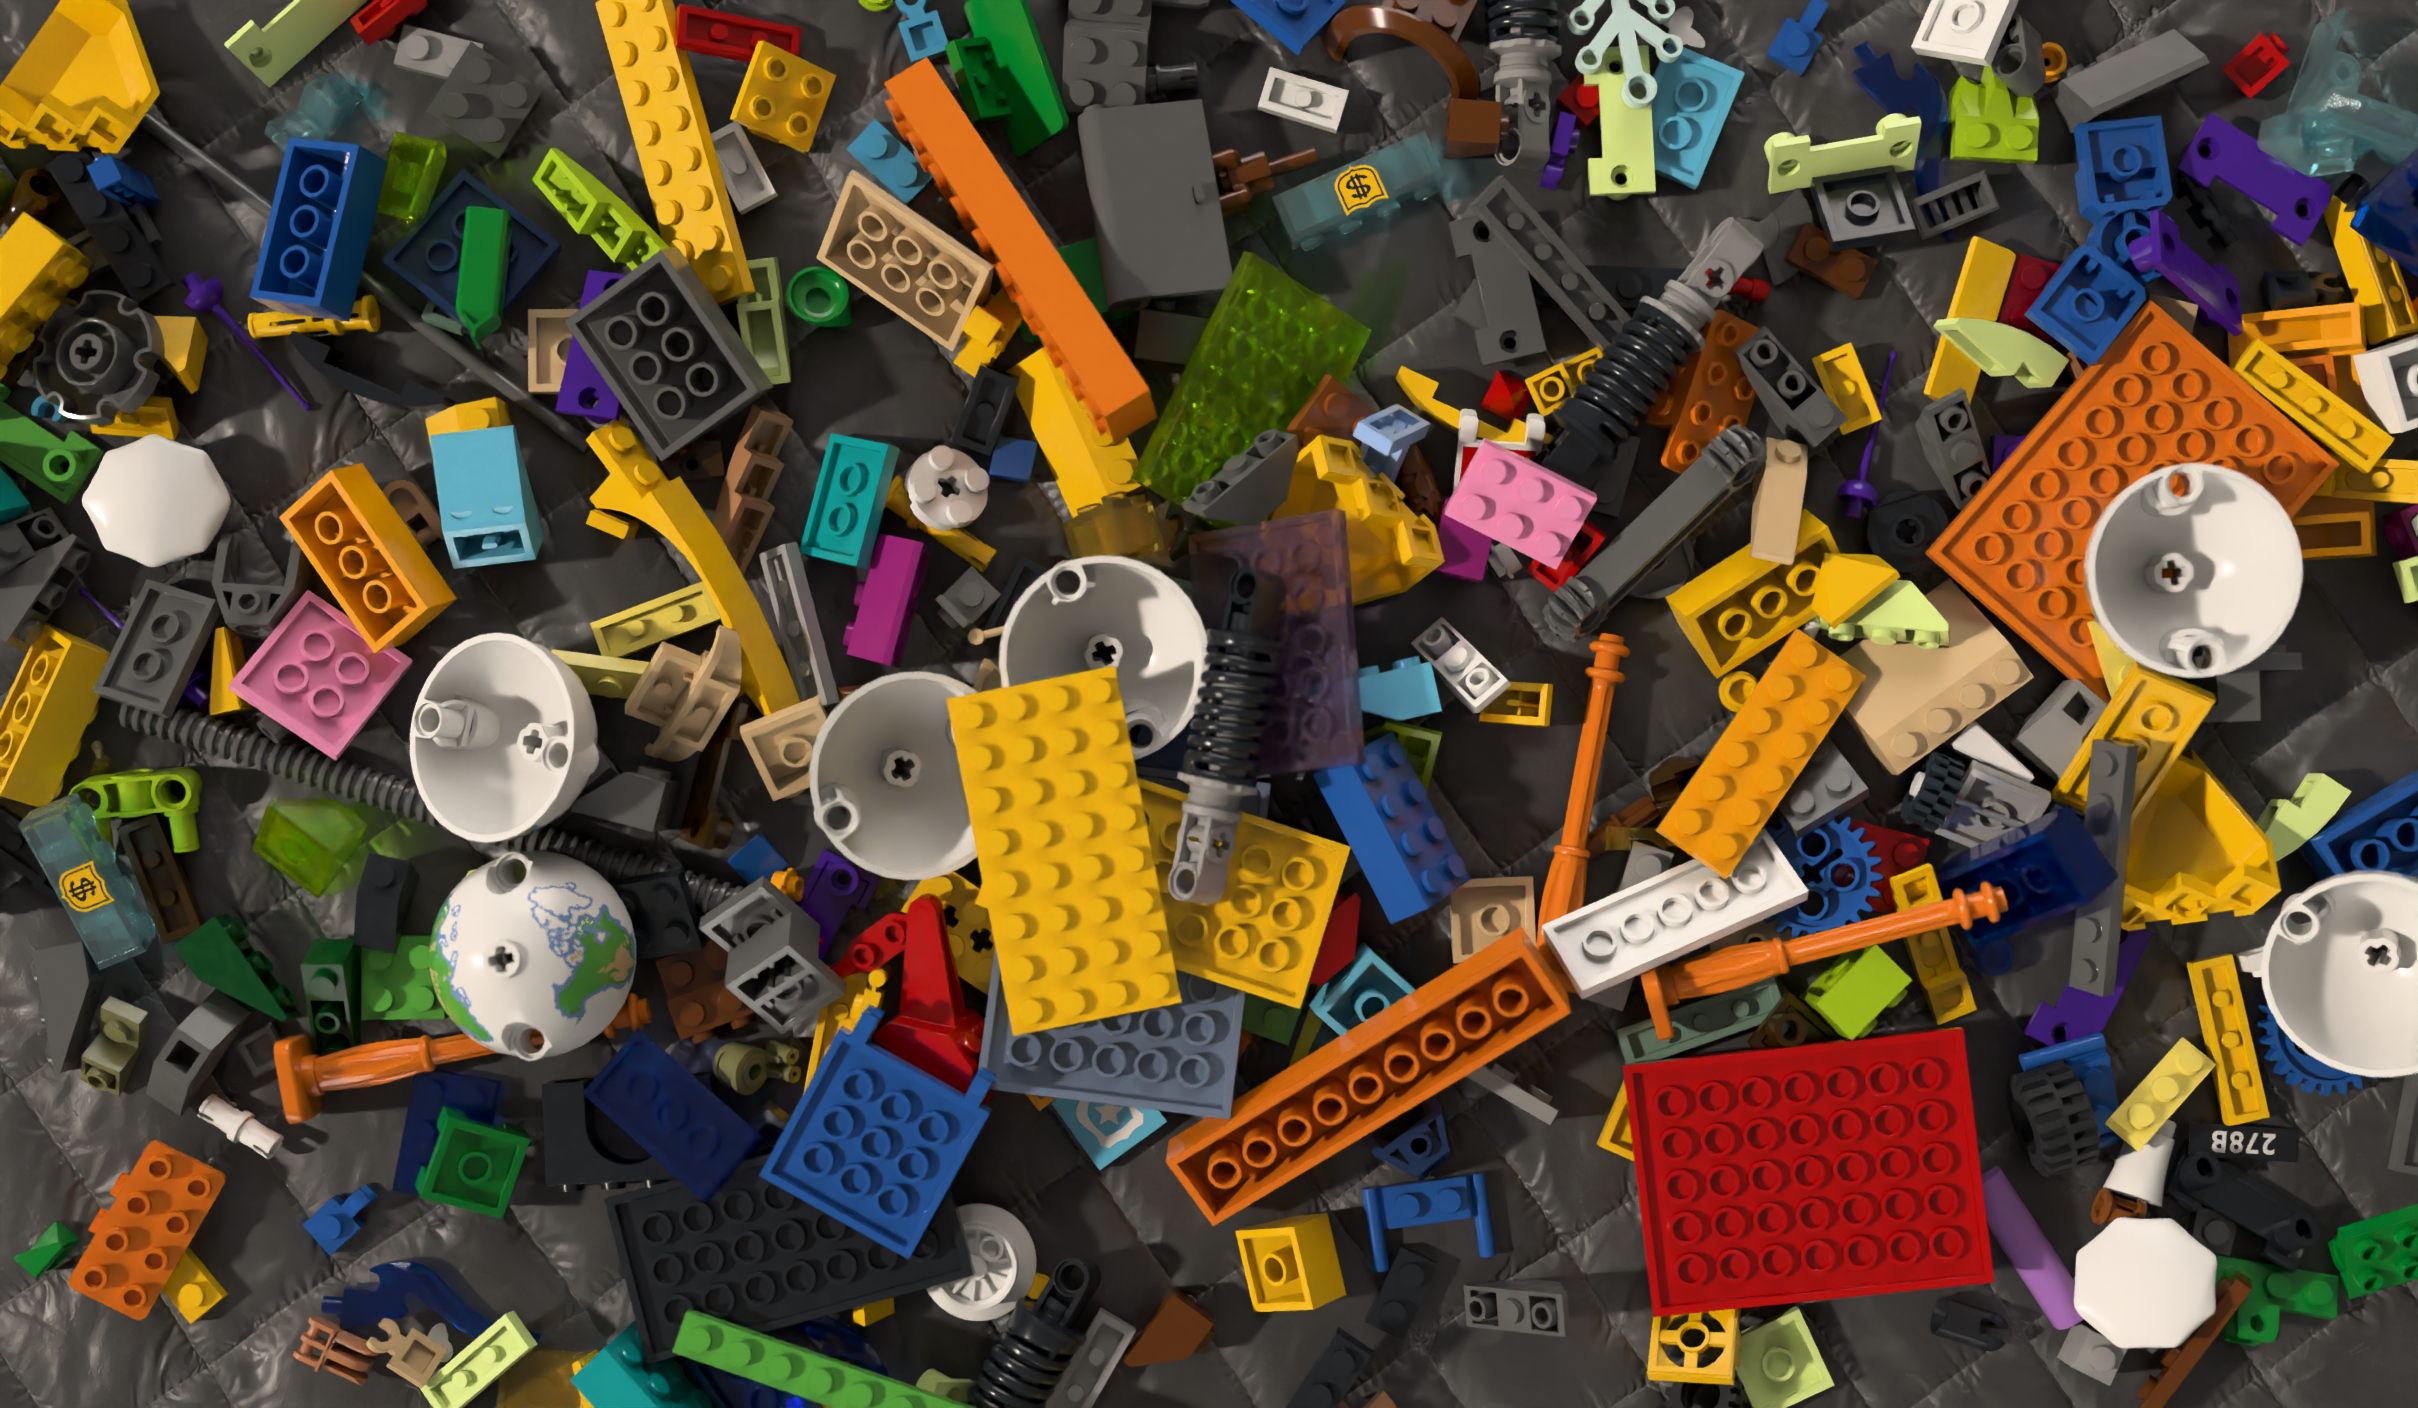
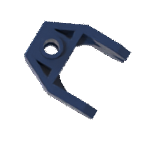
[1361,1095,1454,1181]

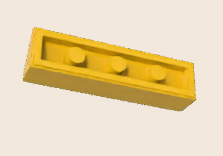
[2323,197,2418,345]
[1924,236,2016,404]

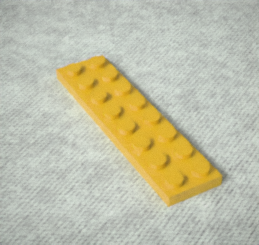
[595,0,755,307]

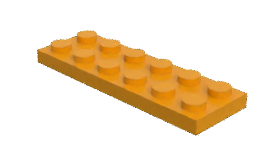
[1655,628,1866,879]

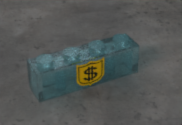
[1272,130,1445,251]
[18,793,155,970]

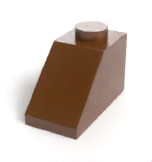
[1444,99,1509,159]
[1123,1287,1215,1367]

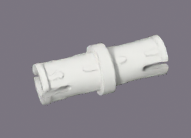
[197,1094,284,1159]

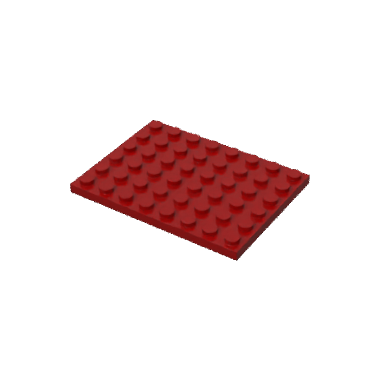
[1622,1027,1995,1317]

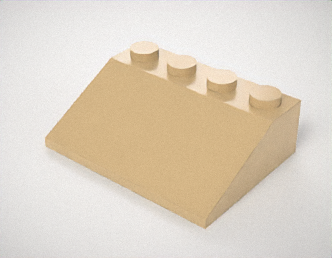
[817,170,994,352]
[1839,578,2034,775]

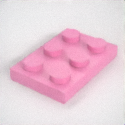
[1444,438,1597,570]

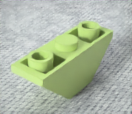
[1820,580,1950,649]

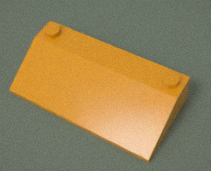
[2228,302,2377,560]

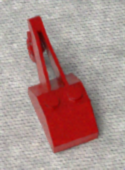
[818,893,994,1106]

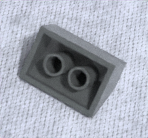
[2049,29,2210,135]

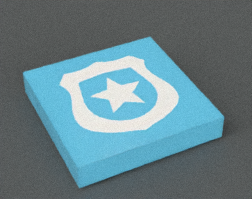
[1051,1098,1167,1170]

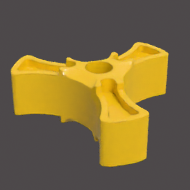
[953,288,1023,378]

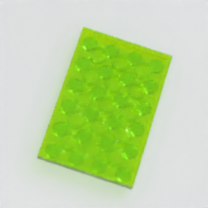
[1130,251,1372,550]

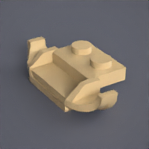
[625,625,742,762]

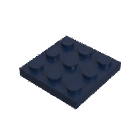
[381,169,562,332]

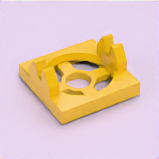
[1647,1308,1742,1385]

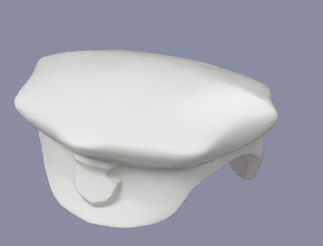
[82,434,231,567]
[2074,1217,2217,1349]

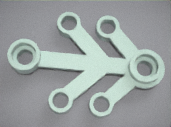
[1567,0,1683,109]

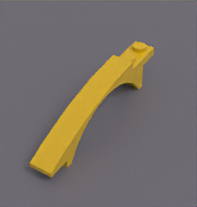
[586,418,801,717]

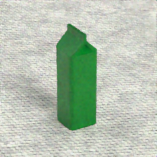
[455,206,513,349]

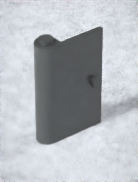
[1077,99,1235,313]

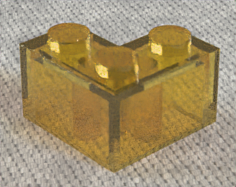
[1063,491,1165,561]

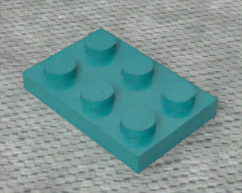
[799,433,900,570]

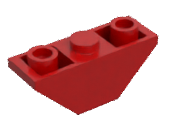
[1308,892,1361,985]

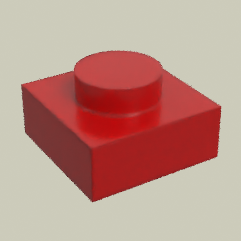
[1556,73,1600,129]

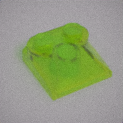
[376,131,447,224]

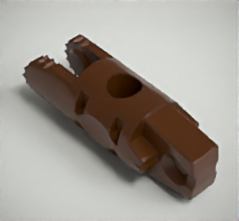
[1395,442,1444,532]

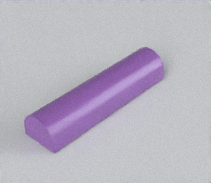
[1981,1165,2084,1330]

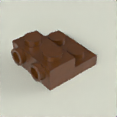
[655,940,756,1044]

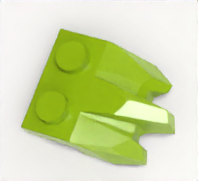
[1948,66,2039,164]

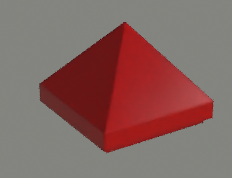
[1480,370,1531,422]

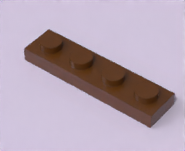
[2136,1270,2252,1408]

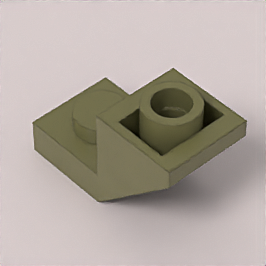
[81,996,148,1096]

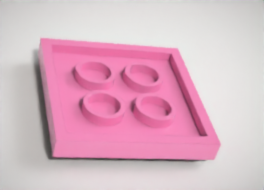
[229,590,413,761]

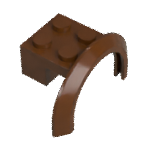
[1323,0,1481,113]

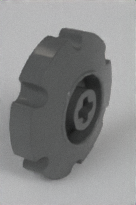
[33,290,165,425]

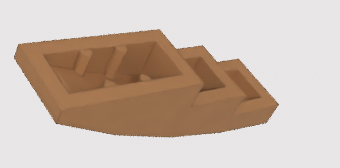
[712,404,794,575]

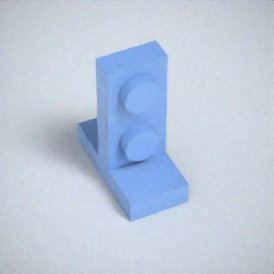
[1353,404,1431,483]

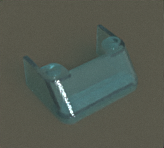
[2281,8,2418,187]

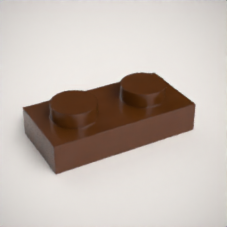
[1783,222,1878,300]

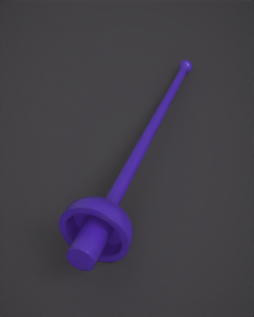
[181,271,312,411]
[1836,351,1898,521]
[79,588,210,709]

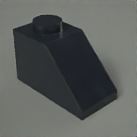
[353,853,420,954]

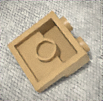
[740,696,828,801]

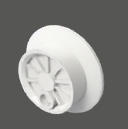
[926,1203,1037,1321]

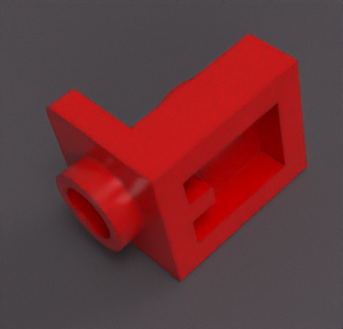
[2222,31,2291,99]

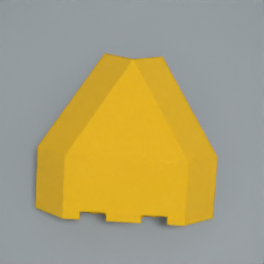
[0,0,160,154]
[1253,435,1445,623]
[2121,749,2281,931]

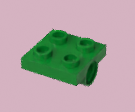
[2328,1204,2418,1299]

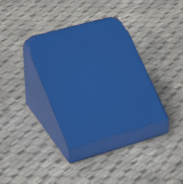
[989,436,1038,483]
[727,833,790,884]

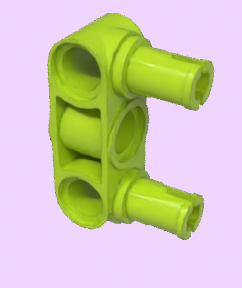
[68,767,203,861]

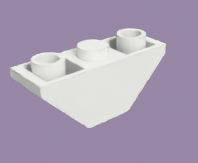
[1411,617,1511,714]

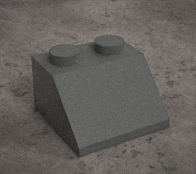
[571,766,682,832]

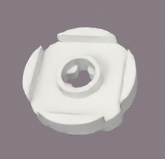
[904,445,990,531]

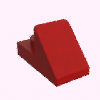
[1526,519,1607,593]

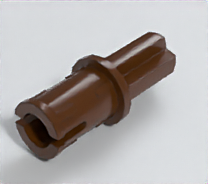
[1586,795,1659,860]

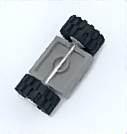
[1900,750,2085,880]

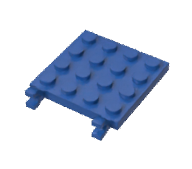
[759,1004,997,1259]

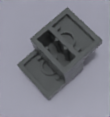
[1061,0,1152,113]
[2188,645,2302,723]
[699,876,846,1034]

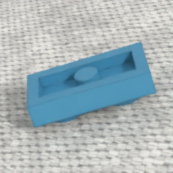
[847,119,934,208]

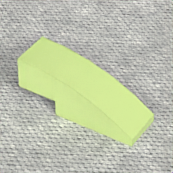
[736,257,791,385]
[1933,318,2069,388]
[2256,773,2352,862]

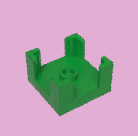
[415,1105,531,1219]

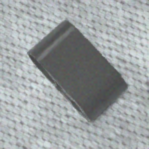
[1991,10,2046,97]

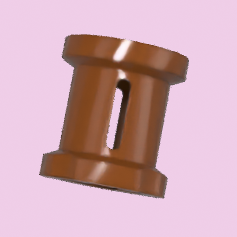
[2091,1188,2147,1225]

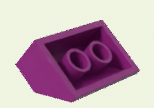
[843,533,932,668]

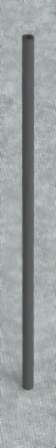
[138,111,591,454]

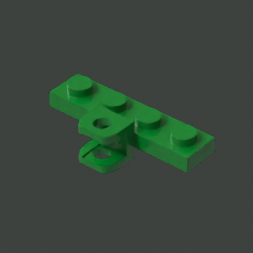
[2215,1255,2338,1346]

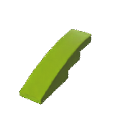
[532,148,670,271]

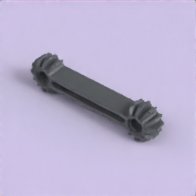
[1542,424,1767,643]

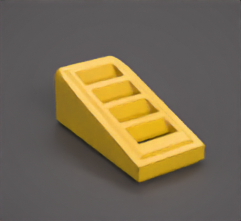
[210,627,254,716]

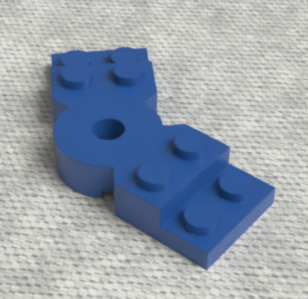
[2024,115,2174,367]

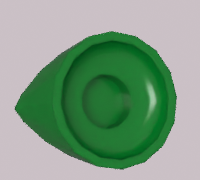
[784,266,853,327]

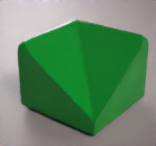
[14,1221,80,1278]

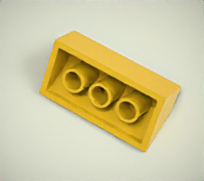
[1006,348,1149,522]
[1665,509,1840,679]
[0,623,110,810]

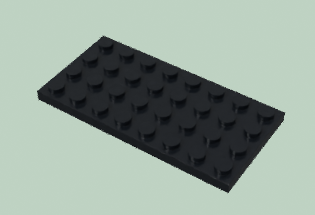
[604,1152,975,1364]

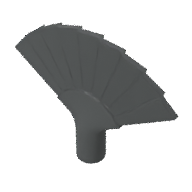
[1736,188,1814,287]

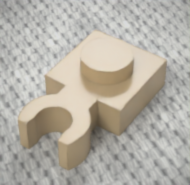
[366,1318,448,1389]

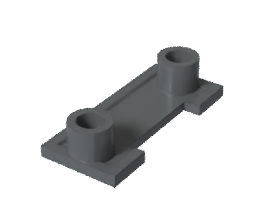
[1448,215,1547,367]

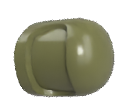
[713,1040,801,1095]

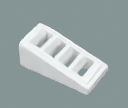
[1942,721,2034,783]

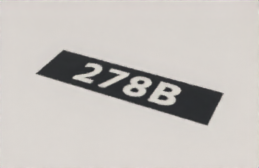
[2188,1123,2298,1162]

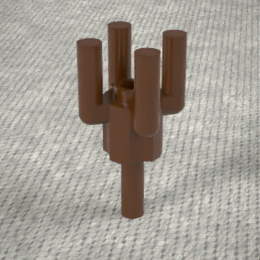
[1196,147,1319,219]

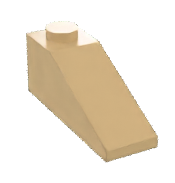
[1750,437,1808,565]

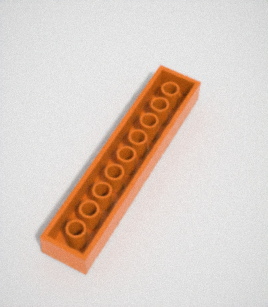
[884,57,1157,444]
[1166,926,1571,1226]

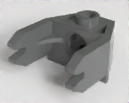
[211,534,311,641]

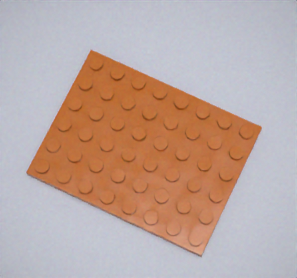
[1925,299,2339,704]

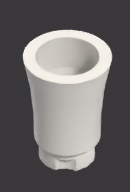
[2103,1120,2176,1207]

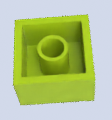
[1799,945,1912,1040]

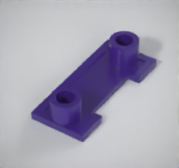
[2174,112,2330,247]
[2129,209,2243,336]
[555,270,627,424]
[795,848,882,961]
[2024,928,2153,1047]

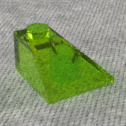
[252,798,367,899]

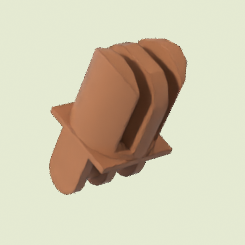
[293,1315,379,1386]

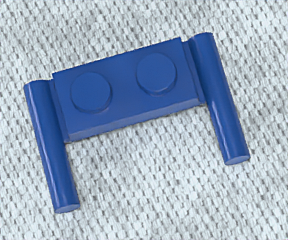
[2019,1032,2123,1148]
[1362,1172,1496,1272]

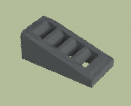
[1906,170,2000,241]

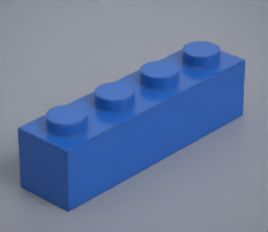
[86,155,161,208]

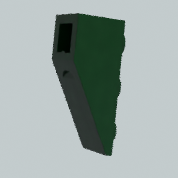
[174,914,301,1022]
[300,939,361,1057]

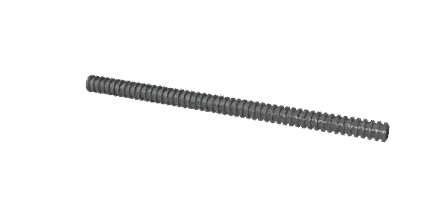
[119,704,744,914]

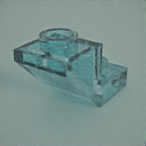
[264,70,365,152]
[2257,113,2357,178]

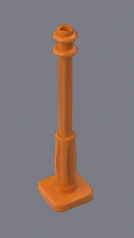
[1536,633,1630,996]
[1640,881,2008,1041]
[274,993,651,1125]

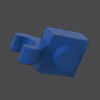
[1765,0,1829,76]
[302,1184,378,1256]

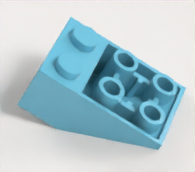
[430,425,544,569]
[1304,656,1442,721]

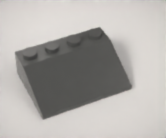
[564,248,774,462]

